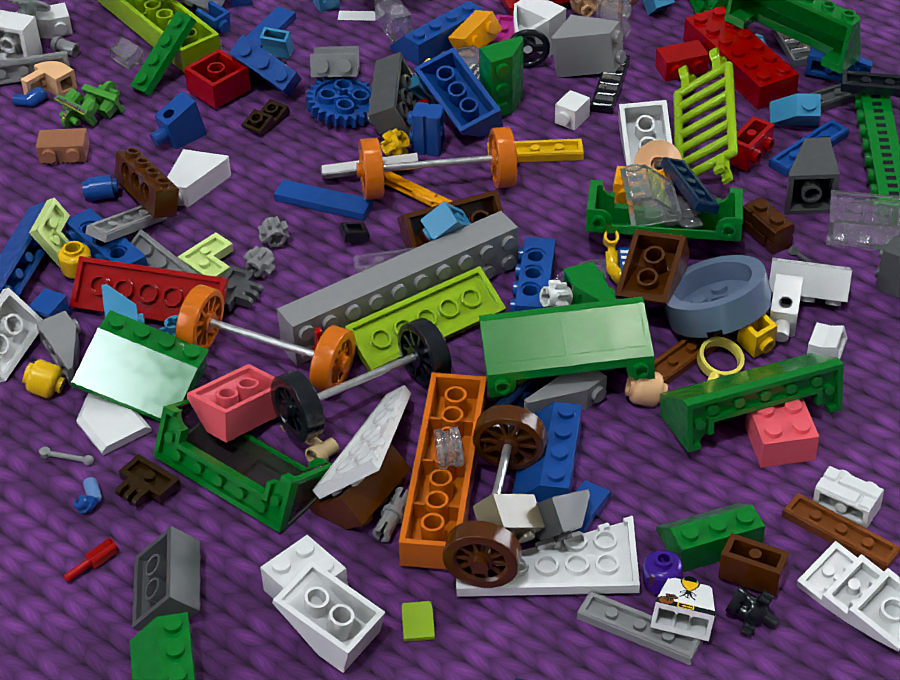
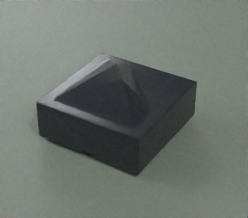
[339,222,370,242]

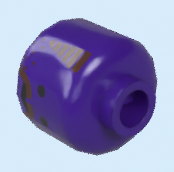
[642,550,683,595]

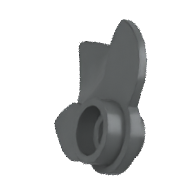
[659,196,704,229]

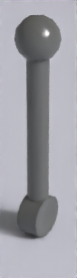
[788,246,813,263]

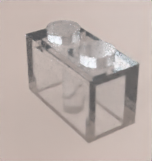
[374,0,413,42]

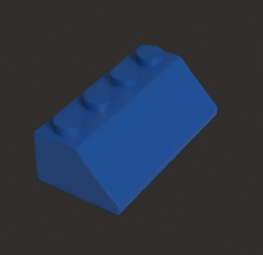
[390,1,484,66]
[414,47,503,137]
[512,402,582,503]

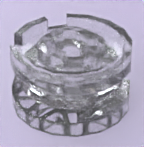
[433,426,464,470]

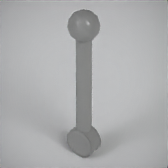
[39,447,94,466]

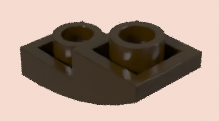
[241,99,290,135]

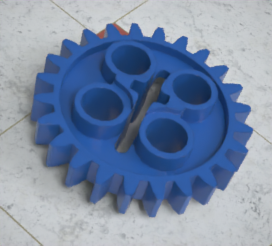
[306,77,372,129]

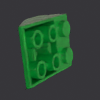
[563,261,616,305]

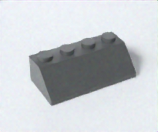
[367,52,419,137]

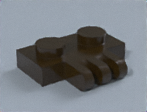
[115,454,181,507]

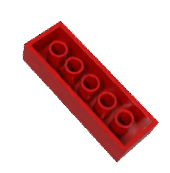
[683,6,799,110]

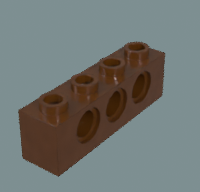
[114,148,179,218]

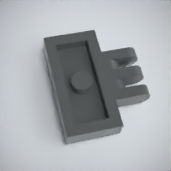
[222,266,264,312]

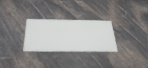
[338,11,377,21]

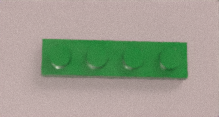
[130,11,197,97]

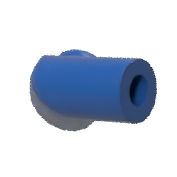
[12,87,47,107]

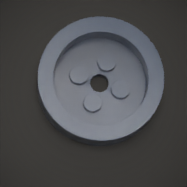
[663,255,773,338]

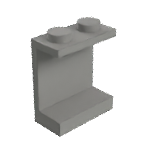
[310,46,360,77]

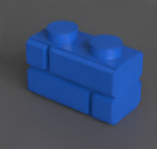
[408,102,445,157]

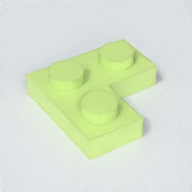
[29,197,70,267]
[178,233,233,277]

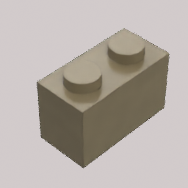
[473,493,545,543]

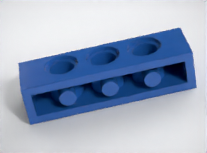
[65,208,148,266]
[510,237,556,312]

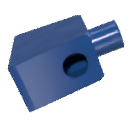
[149,91,207,149]

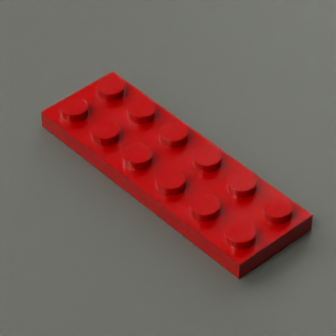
[69,256,229,330]

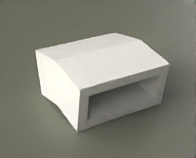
[807,322,847,359]

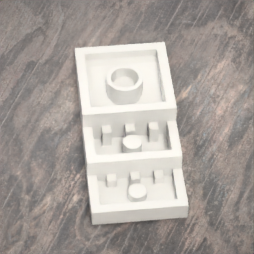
[796,541,900,652]

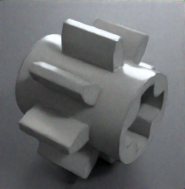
[258,216,290,248]
[243,246,276,278]

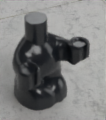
[725,585,780,637]

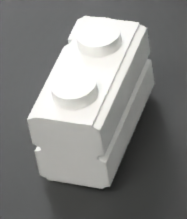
[813,466,884,528]

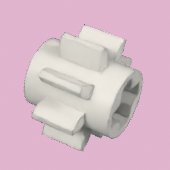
[539,280,573,308]

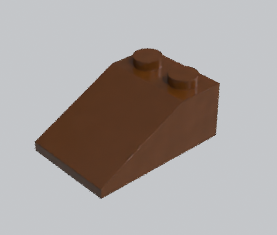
[615,229,690,306]

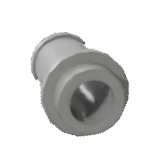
[50,36,80,57]

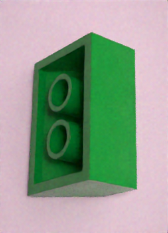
[479,36,523,117]
[656,503,765,572]
[129,612,197,680]

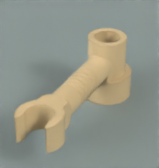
[280,425,339,463]

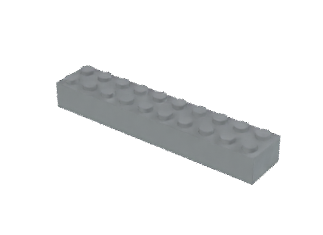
[277,211,518,366]

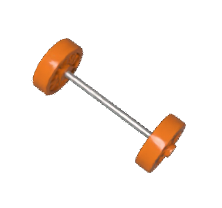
[356,127,518,200]
[176,284,356,392]

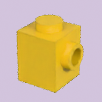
[737,314,778,358]

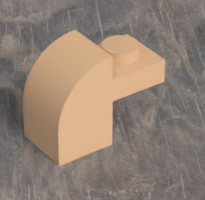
[21,61,77,96]

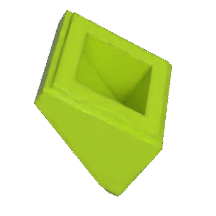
[401,601,435,642]

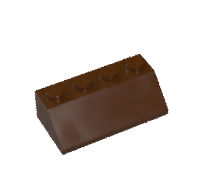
[397,190,504,251]

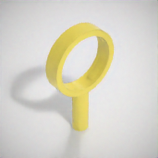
[697,337,745,381]

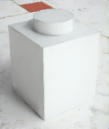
[555,90,590,131]

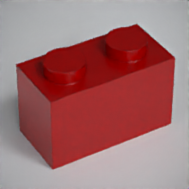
[655,40,709,82]

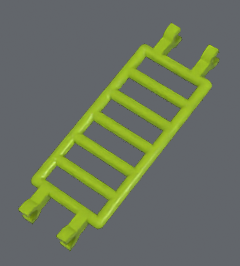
[673,47,738,185]

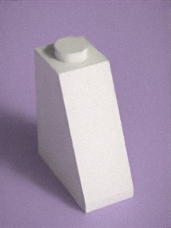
[167,149,231,207]

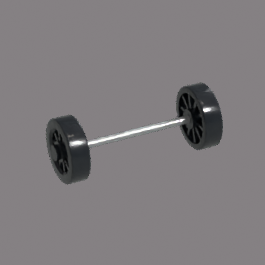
[271,318,452,443]

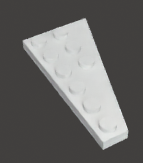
[313,385,411,499]
[456,516,640,597]

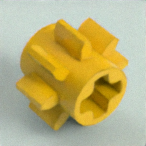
[381,128,410,156]

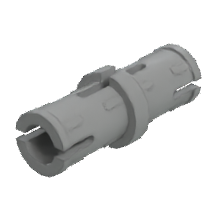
[372,487,409,542]

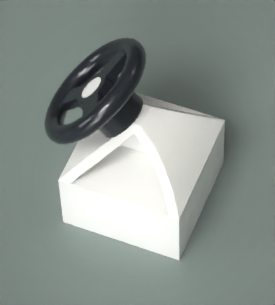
[509,0,566,68]

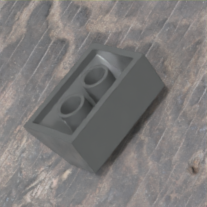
[132,526,201,630]

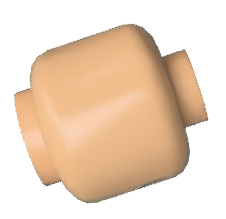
[625,372,668,407]

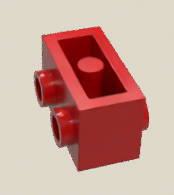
[726,116,775,171]

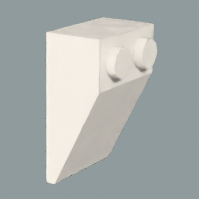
[618,100,672,168]
[272,560,385,673]

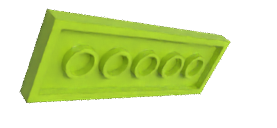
[345,266,506,372]

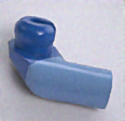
[73,477,102,514]

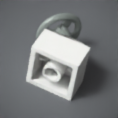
[0,0,51,61]

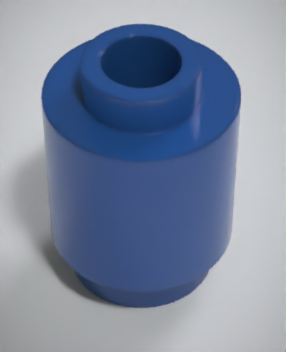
[82,174,119,202]

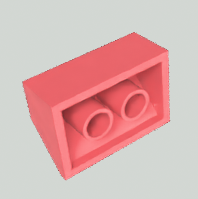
[187,364,277,442]

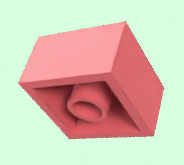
[745,398,819,468]

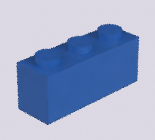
[229,34,302,97]

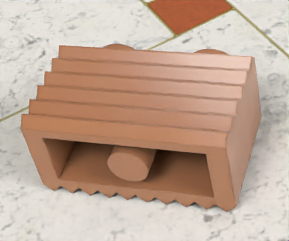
[36,128,90,164]

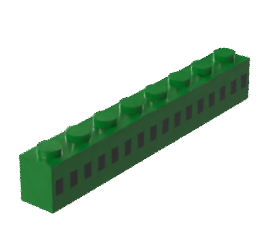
[853,93,900,225]

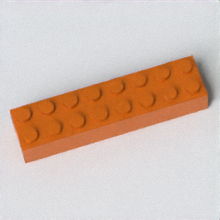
[398,373,487,570]

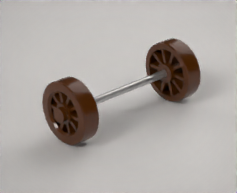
[443,405,547,588]

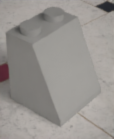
[551,15,626,77]

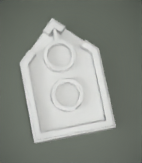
[76,393,152,455]

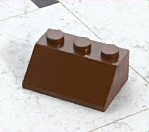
[309,443,411,530]

